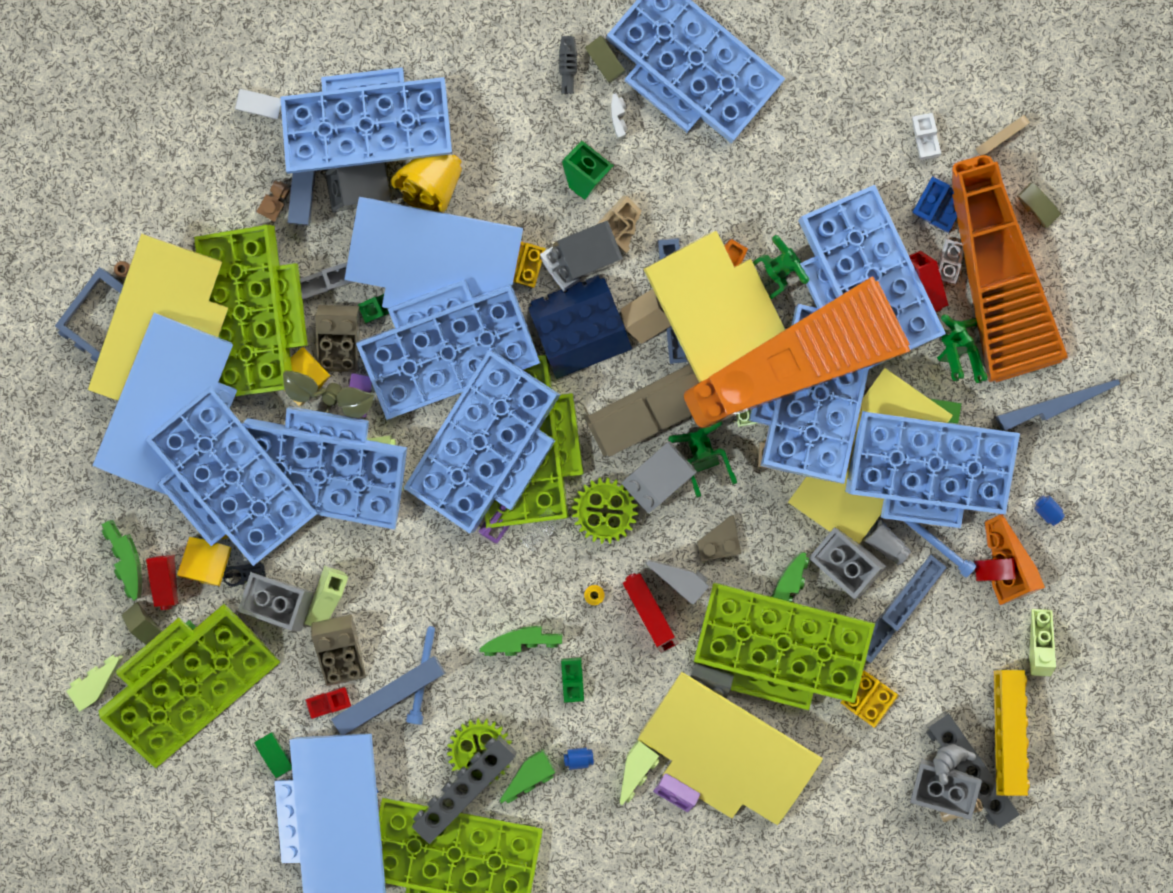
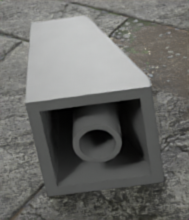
[325,162,392,213]
[552,220,623,283]

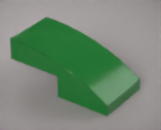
[358,294,389,323]
[561,657,584,703]
[254,732,292,778]

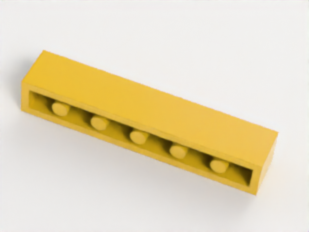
[994,670,1030,796]

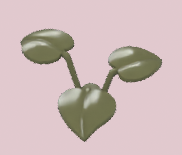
[283,371,375,418]

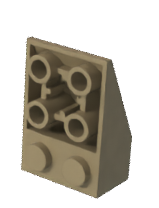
[315,305,360,372]
[311,614,366,686]

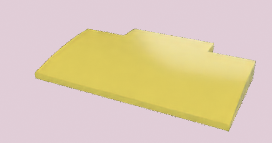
[643,231,785,383]
[88,233,228,401]
[788,368,953,544]
[638,671,823,825]

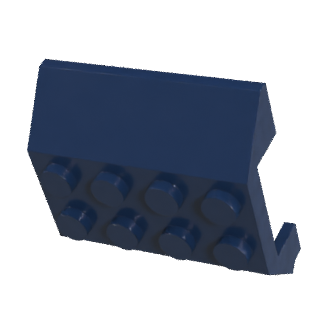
[528,275,632,379]

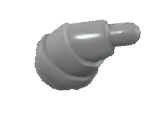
[933,744,976,785]

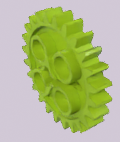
[572,477,638,544]
[447,718,512,784]

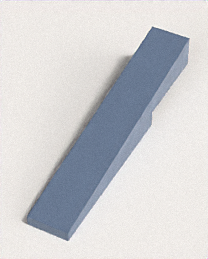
[287,170,316,226]
[658,238,687,364]
[995,379,1120,431]
[865,555,947,664]
[331,656,446,735]

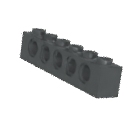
[926,711,1020,829]
[412,735,517,844]

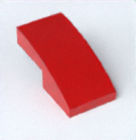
[974,558,1016,581]
[305,687,351,719]

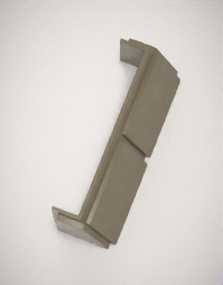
[583,356,699,457]

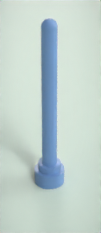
[904,521,976,578]
[406,626,435,725]

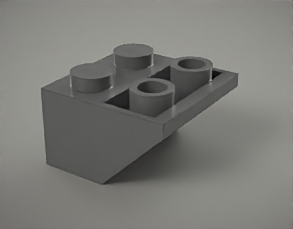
[690,662,734,699]

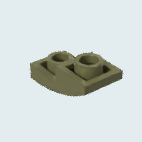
[585,35,626,84]
[1017,182,1061,228]

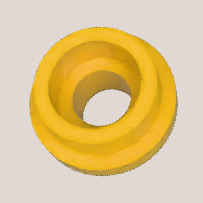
[584,585,605,605]

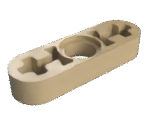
[975,115,1030,155]

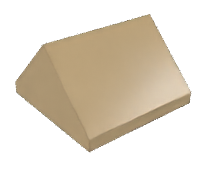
[621,289,671,344]

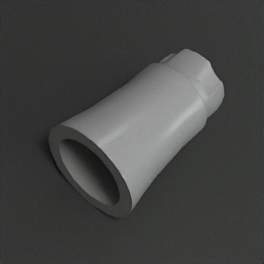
[863,519,911,565]

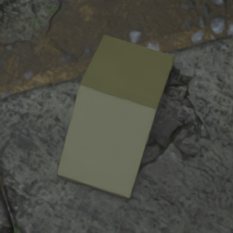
[121,602,162,645]

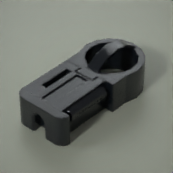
[223,562,266,587]

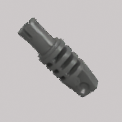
[559,36,577,94]

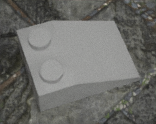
[621,441,697,514]
[809,527,887,599]
[645,559,709,605]
[238,572,314,631]
[910,758,982,820]

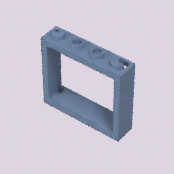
[55,267,124,363]

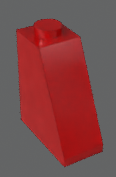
[909,250,949,313]
[146,555,179,610]

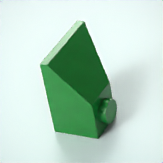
[562,140,614,200]

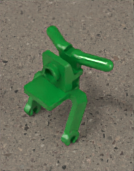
[753,235,809,299]
[937,314,987,384]
[668,421,737,498]

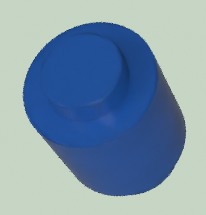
[1034,495,1065,526]
[563,747,594,770]

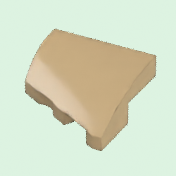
[596,196,641,253]

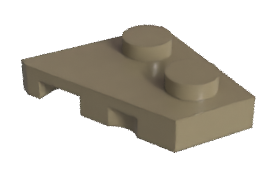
[697,515,741,562]

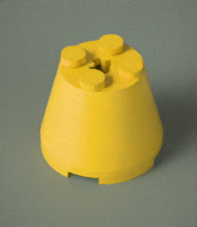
[391,155,462,213]

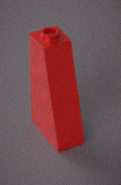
[622,573,679,653]

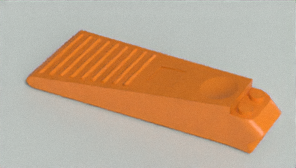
[952,155,1068,383]
[684,276,911,428]

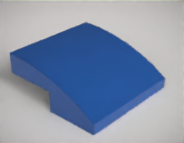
[912,176,968,234]

